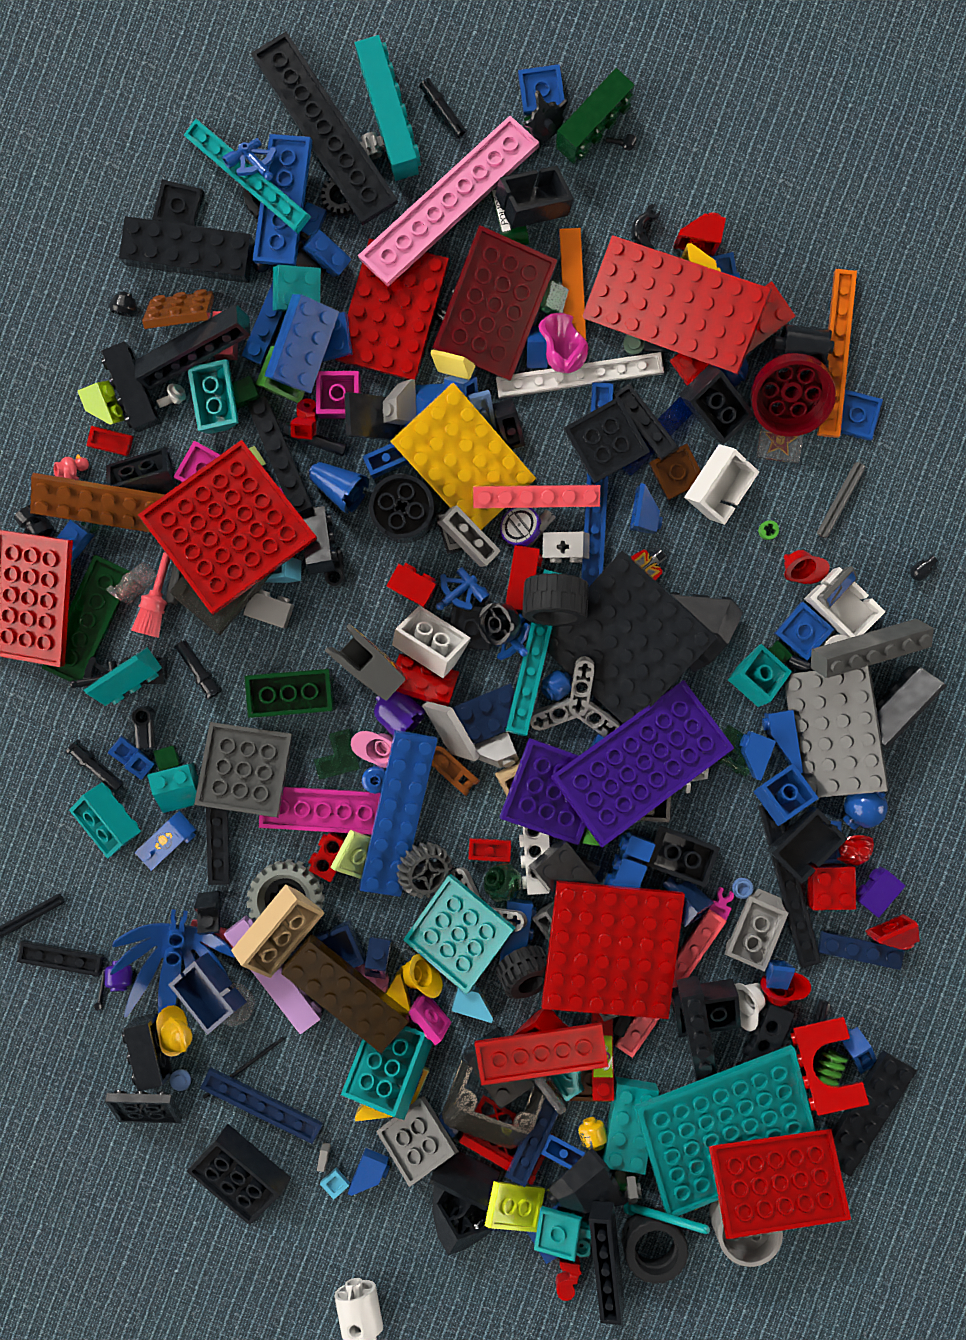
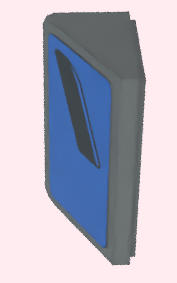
[817,566,857,609]

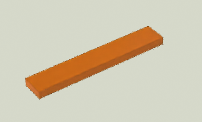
[559,228,586,340]

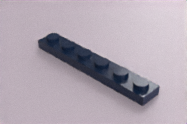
[200,1067,323,1144]

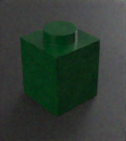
[232,376,261,409]

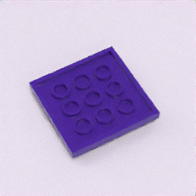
[499,738,586,845]

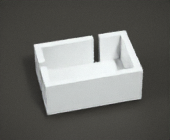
[684,444,759,525]
[804,567,885,638]

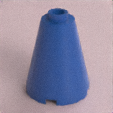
[309,462,369,514]

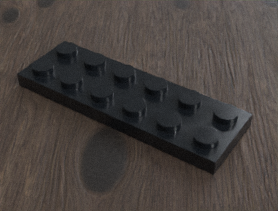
[832,1050,917,1177]

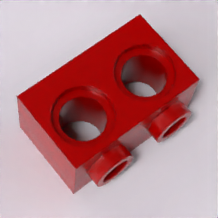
[308,832,345,883]

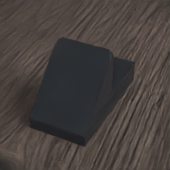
[194,891,220,935]

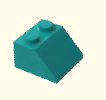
[728,644,792,707]
[148,762,199,813]

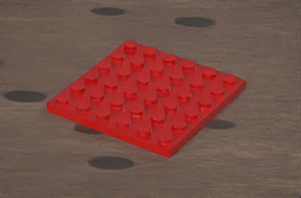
[138,440,317,615]
[541,881,685,1019]

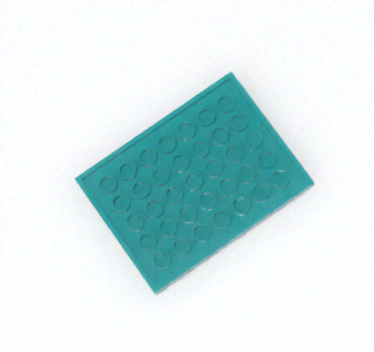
[634,1045,815,1216]

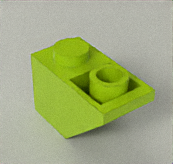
[78,380,125,425]

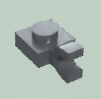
[624,1176,642,1205]

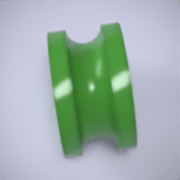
[758,520,779,540]

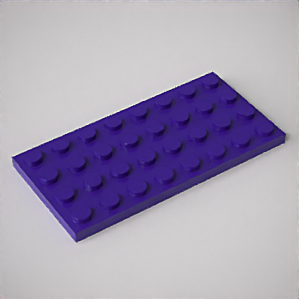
[550,680,734,847]

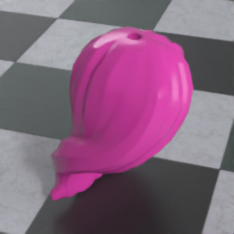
[538,313,589,373]

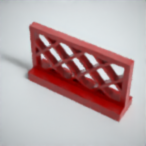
[458,1094,554,1185]

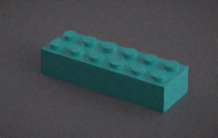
[354,35,421,181]

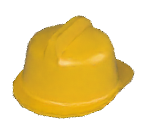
[400,954,443,998]
[156,1005,192,1057]

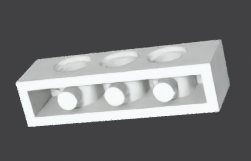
[518,825,550,895]

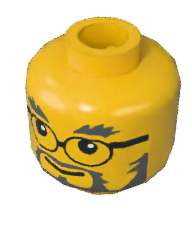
[578,1117,607,1151]

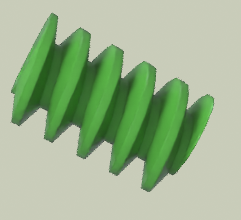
[815,1049,849,1086]

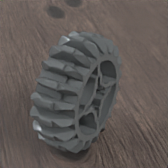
[396,842,453,898]

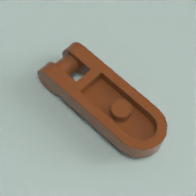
[432,746,480,796]

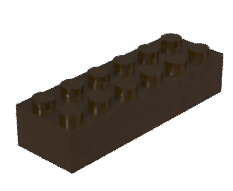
[281,934,409,1053]

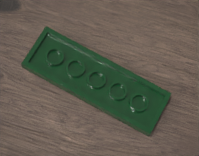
[42,554,134,681]

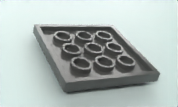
[194,722,293,818]

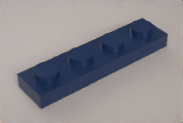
[818,931,905,970]
[505,1097,561,1187]

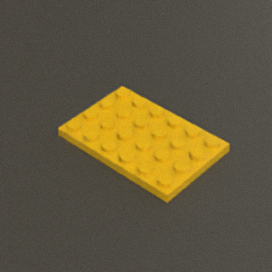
[390,383,536,530]

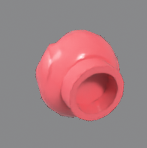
[54,454,89,480]

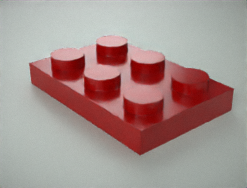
[396,654,459,707]

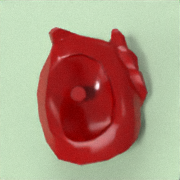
[837,835,874,866]

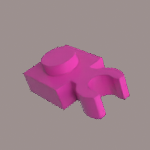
[710,887,734,927]

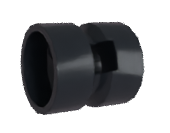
[14,504,54,536]

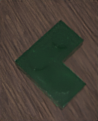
[314,728,360,780]

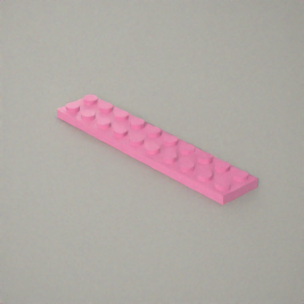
[358,116,539,286]

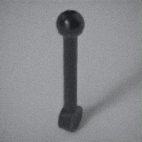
[94,968,105,1011]

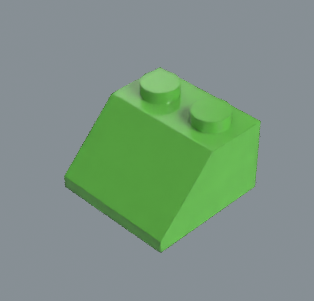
[255,346,305,403]

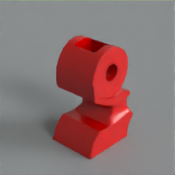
[290,398,317,440]
[555,1256,582,1301]

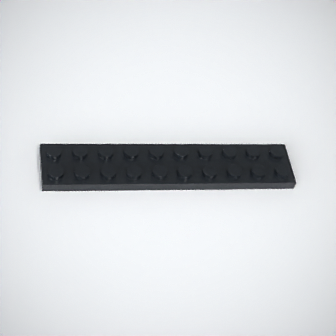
[251,31,398,226]

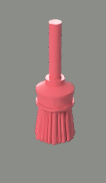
[131,552,170,638]

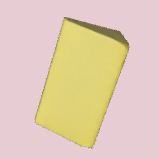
[431,349,475,380]

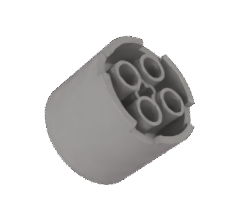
[709,1200,783,1267]

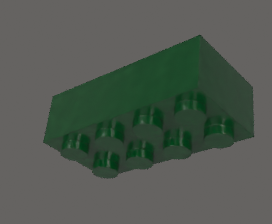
[555,68,635,164]
[244,669,335,718]

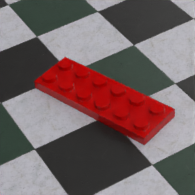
[669,281,795,386]
[475,1022,609,1086]

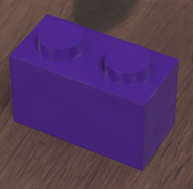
[856,866,906,918]

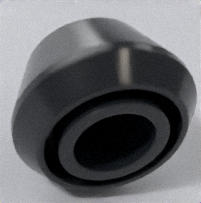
[108,291,138,317]

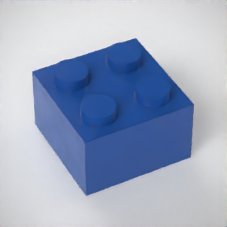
[753,764,819,826]

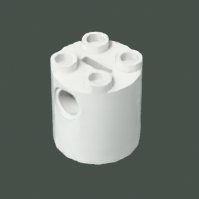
[334,1278,383,1340]

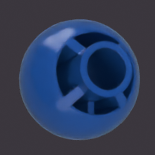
[843,792,888,830]

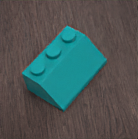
[188,359,239,434]
[84,647,162,706]
[69,782,141,859]

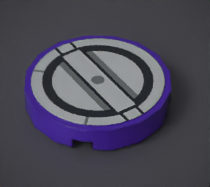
[500,508,541,546]

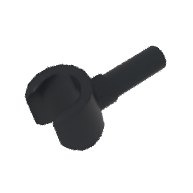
[606,134,636,151]

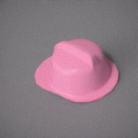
[351,731,393,768]

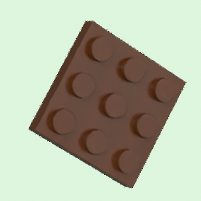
[142,289,214,329]

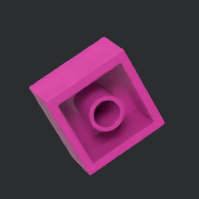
[316,371,361,419]

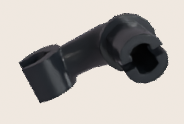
[631,204,661,249]

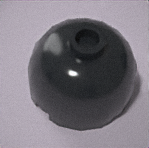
[478,603,521,645]

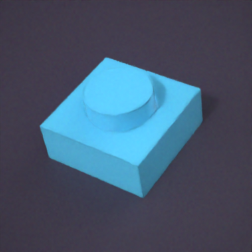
[320,1167,350,1200]

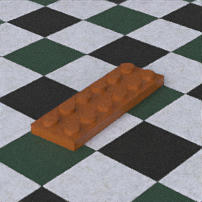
[30,473,164,533]

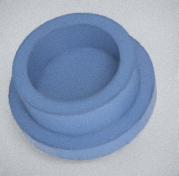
[732,878,753,899]
[170,1069,191,1091]

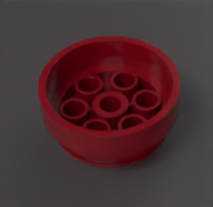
[751,353,836,437]

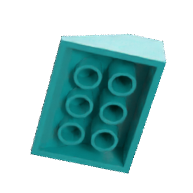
[341,1026,433,1120]

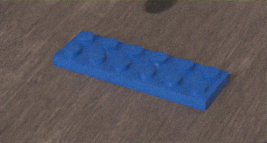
[253,134,313,266]

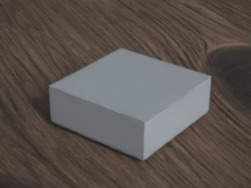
[317,1142,331,1172]

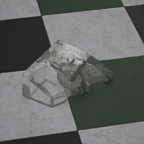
[106,562,157,605]

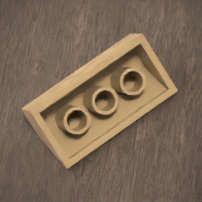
[231,885,324,978]

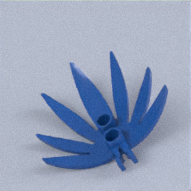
[110,909,235,1017]

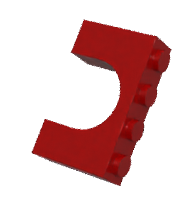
[790,1017,869,1116]

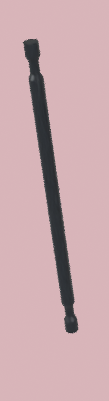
[203,1036,285,1099]

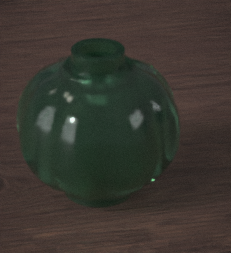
[484,863,522,903]

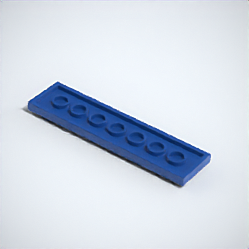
[359,730,437,897]

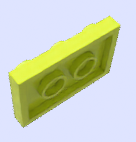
[485,1181,545,1232]

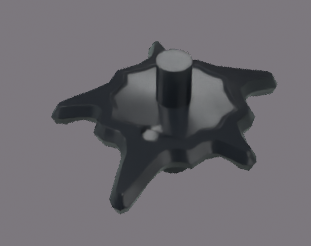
[522,90,568,149]

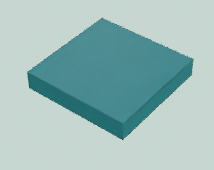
[534,1206,582,1262]

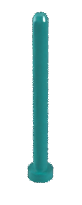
[624,1202,710,1234]

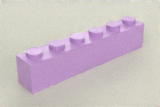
[224,915,322,1034]

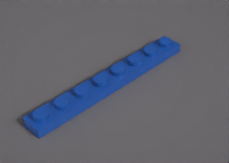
[241,202,327,366]

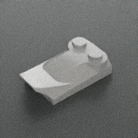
[724,889,789,972]

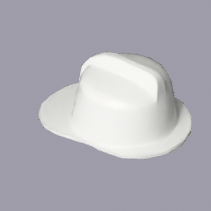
[735,983,765,1031]

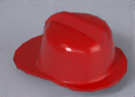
[784,550,830,584]
[760,973,811,1006]

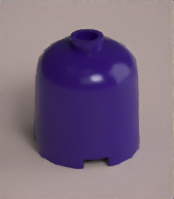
[374,691,427,736]

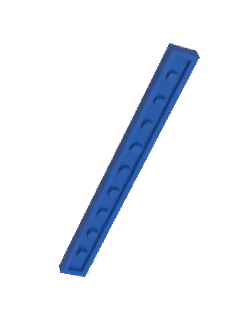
[581,383,613,586]

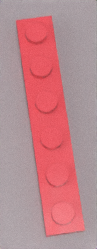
[473,485,600,508]

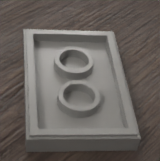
[422,701,480,761]

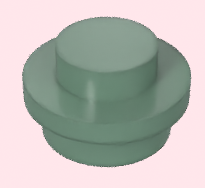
[623,335,644,355]

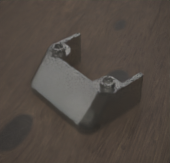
[442,1060,546,1149]

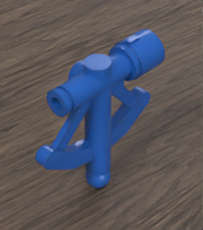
[222,138,277,181]
[436,567,490,610]
[497,610,531,660]

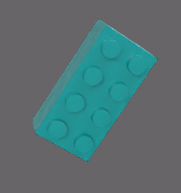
[601,1076,659,1175]

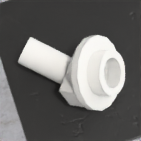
[156,384,186,408]

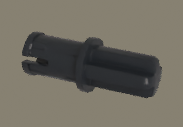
[613,1015,634,1037]

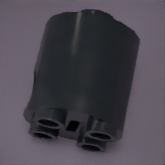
[772,324,834,371]

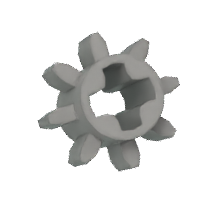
[360,132,385,160]

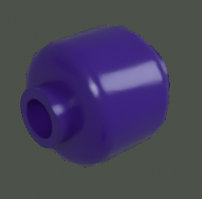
[105,961,133,992]

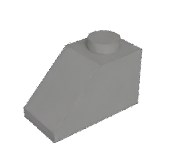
[383,379,416,425]
[474,732,519,768]

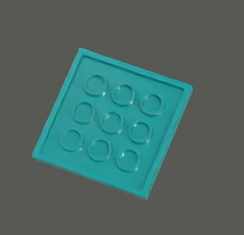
[403,874,516,995]

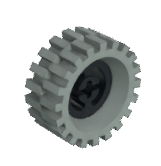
[246,859,325,920]

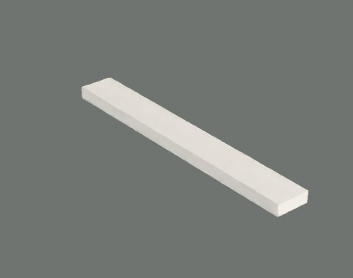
[496,352,664,399]

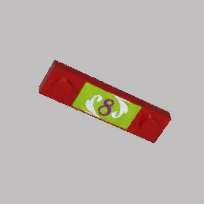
[591,1013,614,1101]

